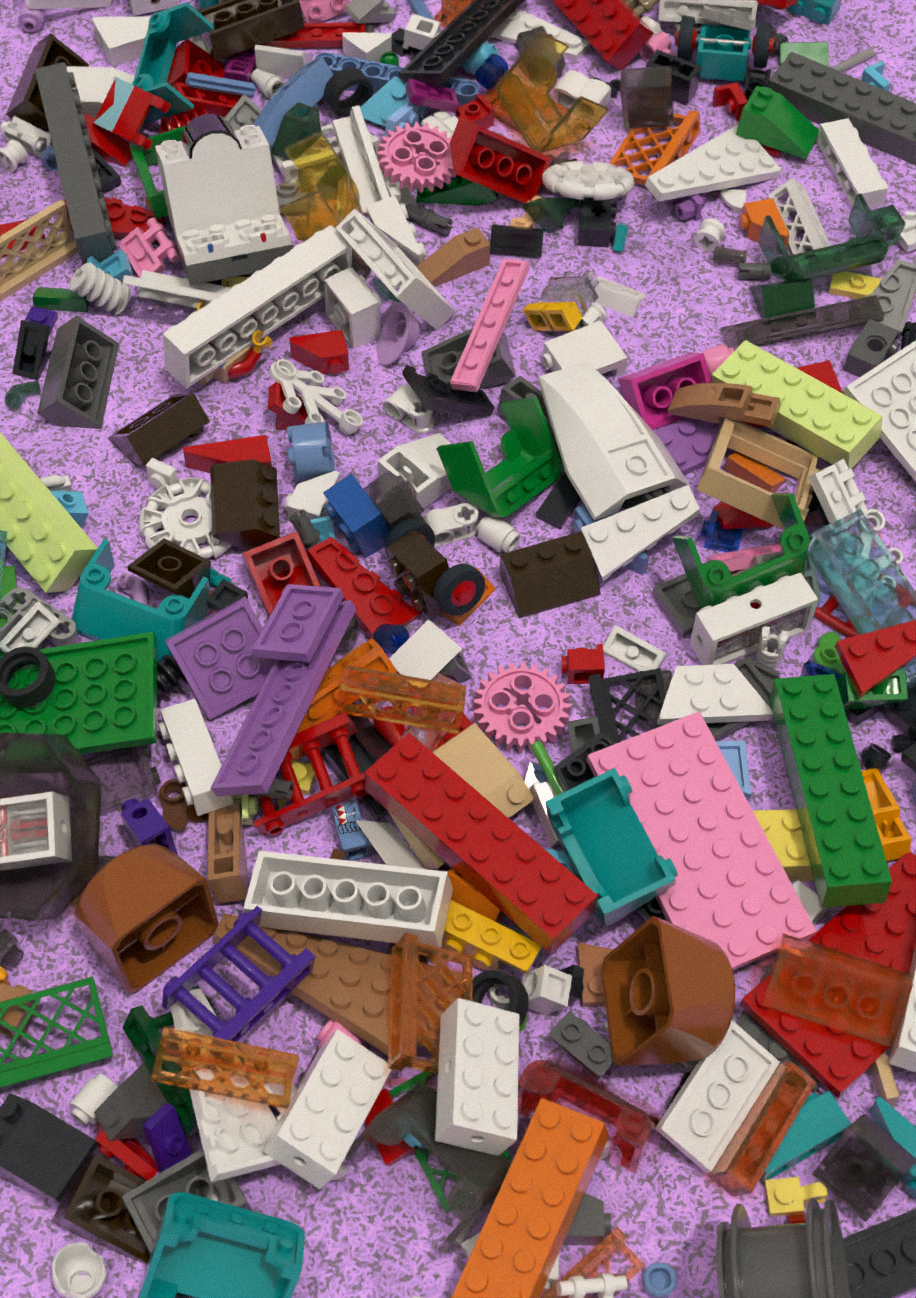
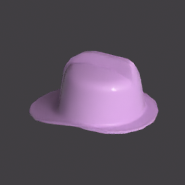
[376,302,420,365]

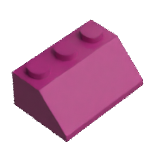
[618,352,712,430]

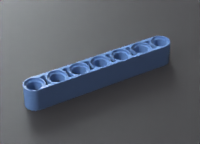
[315,52,479,107]

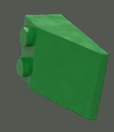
[736,86,819,159]

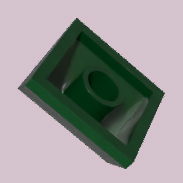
[750,278,816,327]

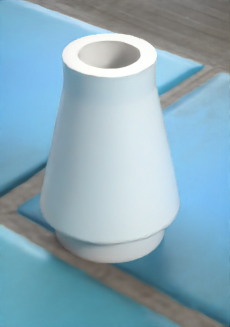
[251,69,285,99]

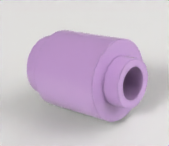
[18,1,47,32]

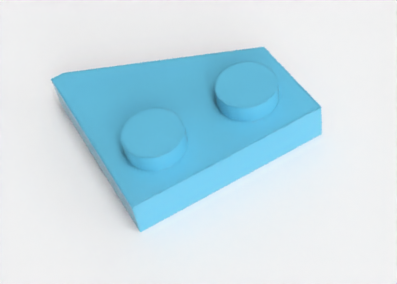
[360,76,409,128]

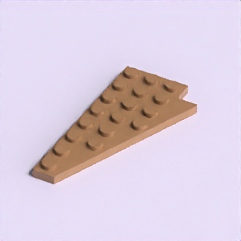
[213,913,472,1066]

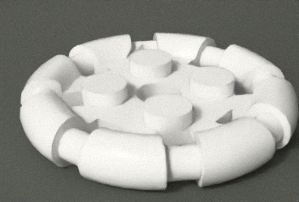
[542,161,634,200]
[139,478,233,559]

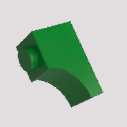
[836,670,908,709]

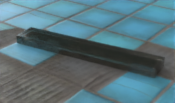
[720,295,884,351]

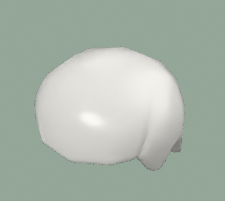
[52,1242,107,1298]

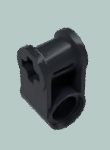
[743,66,772,101]

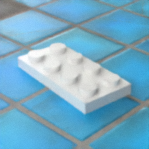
[655,1021,780,1172]

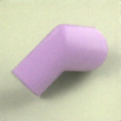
[117,573,148,605]

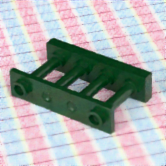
[122,985,259,1136]

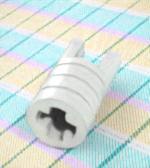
[755,626,789,670]

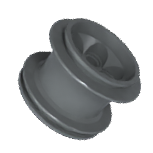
[716,1198,851,1298]

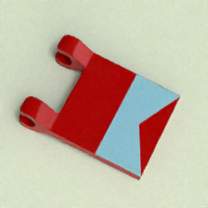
[93,77,171,150]

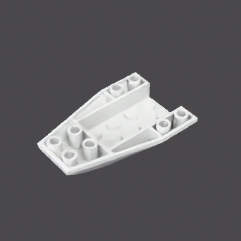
[538,362,690,521]

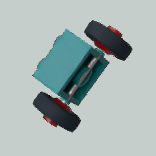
[674,16,774,82]

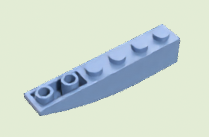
[253,57,333,151]

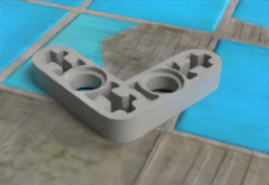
[0,588,78,646]

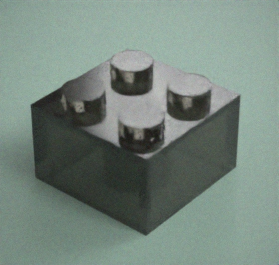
[620,66,674,129]
[812,1114,916,1222]

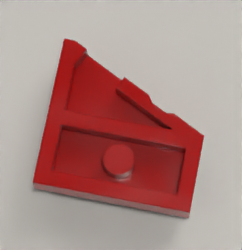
[95,1123,159,1181]

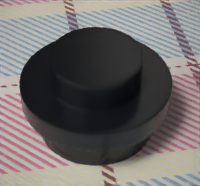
[861,743,892,770]

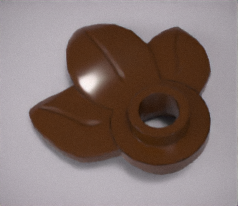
[158,779,209,832]

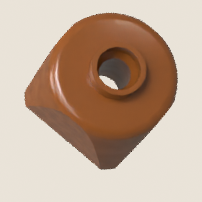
[75,844,219,994]
[601,916,735,1066]

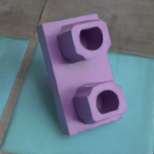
[664,192,707,221]

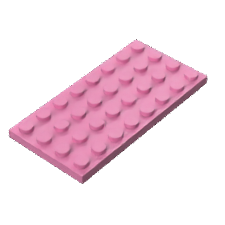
[586,711,817,970]

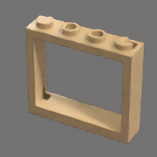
[697,418,819,529]

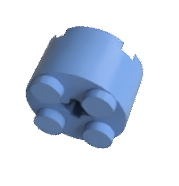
[287,422,335,482]

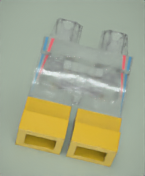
[523,271,599,331]

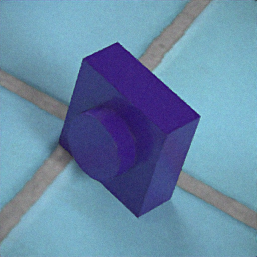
[25,306,58,335]

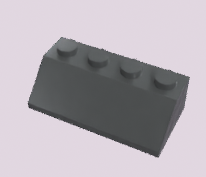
[37,315,119,429]

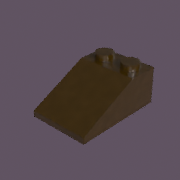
[51,1154,151,1265]

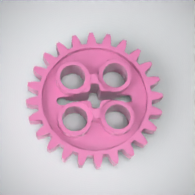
[377,122,456,193]
[473,662,571,753]

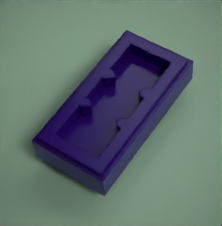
[143,1103,192,1173]

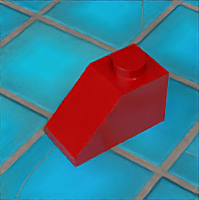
[289,329,349,374]

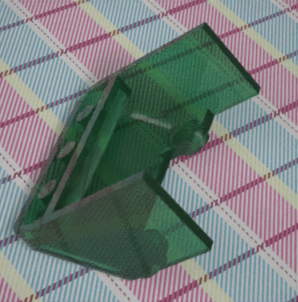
[758,193,889,281]

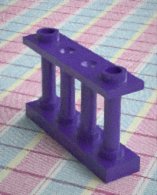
[162,905,316,1059]

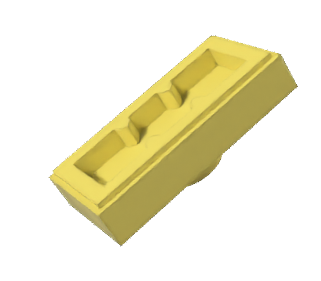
[828,269,881,301]

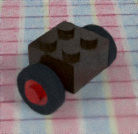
[385,518,485,618]

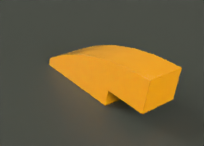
[862,768,912,861]

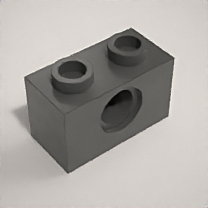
[843,318,900,377]

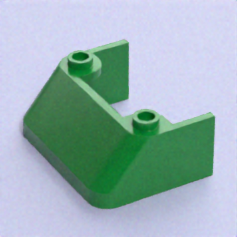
[436,396,562,518]
[672,492,810,610]

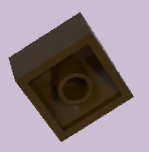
[128,538,211,599]

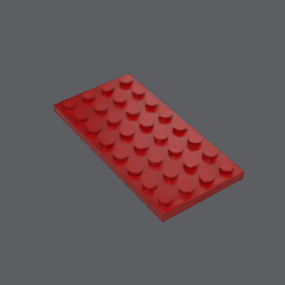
[739,851,916,1098]

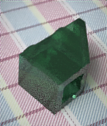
[272,102,322,160]

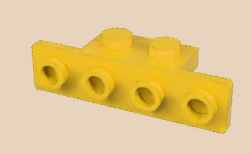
[441,900,541,973]

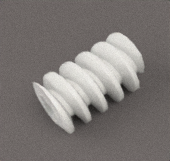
[69,263,131,315]

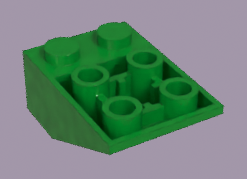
[416,175,499,206]

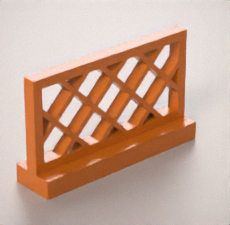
[609,107,701,185]

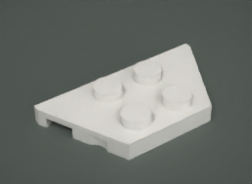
[657,664,773,725]

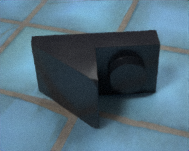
[12,320,52,380]

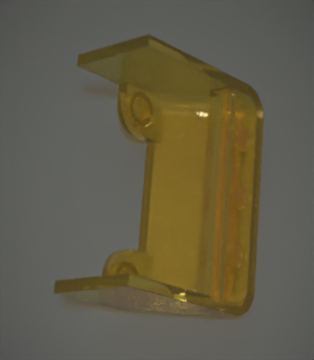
[497,32,609,153]
[281,132,360,249]

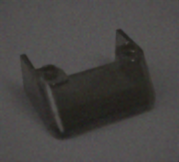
[345,1085,512,1254]

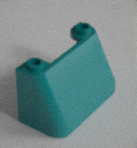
[545,768,678,928]
[138,1192,305,1298]

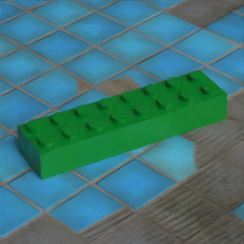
[770,674,892,908]

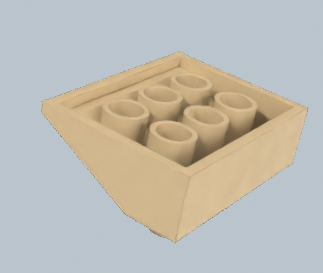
[387,723,535,870]

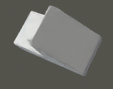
[344,0,397,24]

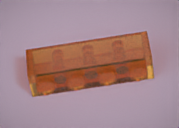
[707,1061,816,1197]

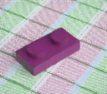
[405,79,459,113]

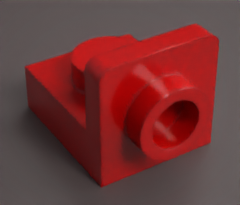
[712,82,747,122]

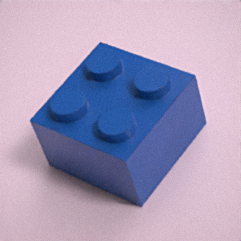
[323,473,390,558]

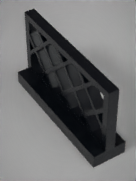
[588,668,666,743]

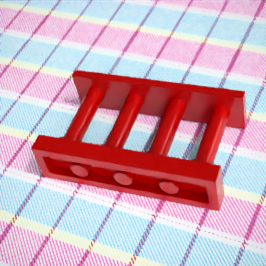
[253,712,368,835]

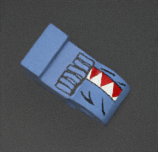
[331,801,372,861]

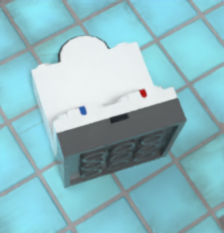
[155,114,292,285]

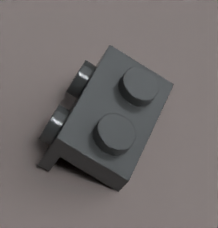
[549,1011,618,1078]

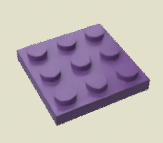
[165,597,276,720]

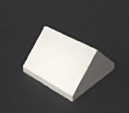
[255,44,313,80]

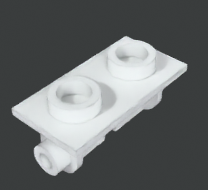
[0,116,52,158]

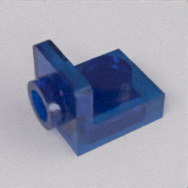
[700,511,743,553]

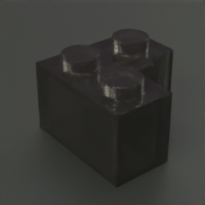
[363,471,425,532]

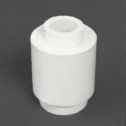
[477,516,521,553]
[69,1073,118,1126]

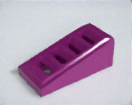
[224,51,256,83]

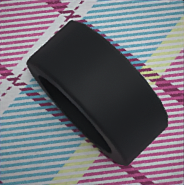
[324,67,373,117]
[0,646,56,708]
[463,970,529,1026]

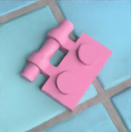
[118,218,180,278]

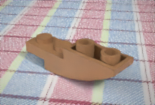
[668,383,781,427]

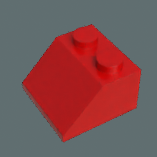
[167,39,224,87]

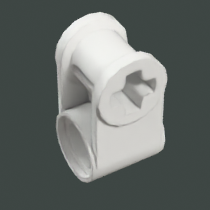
[383,384,435,433]
[423,503,479,547]

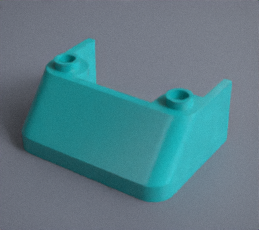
[132,2,214,124]
[71,539,211,663]

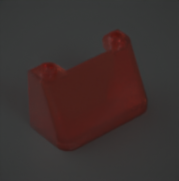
[518,1057,660,1173]

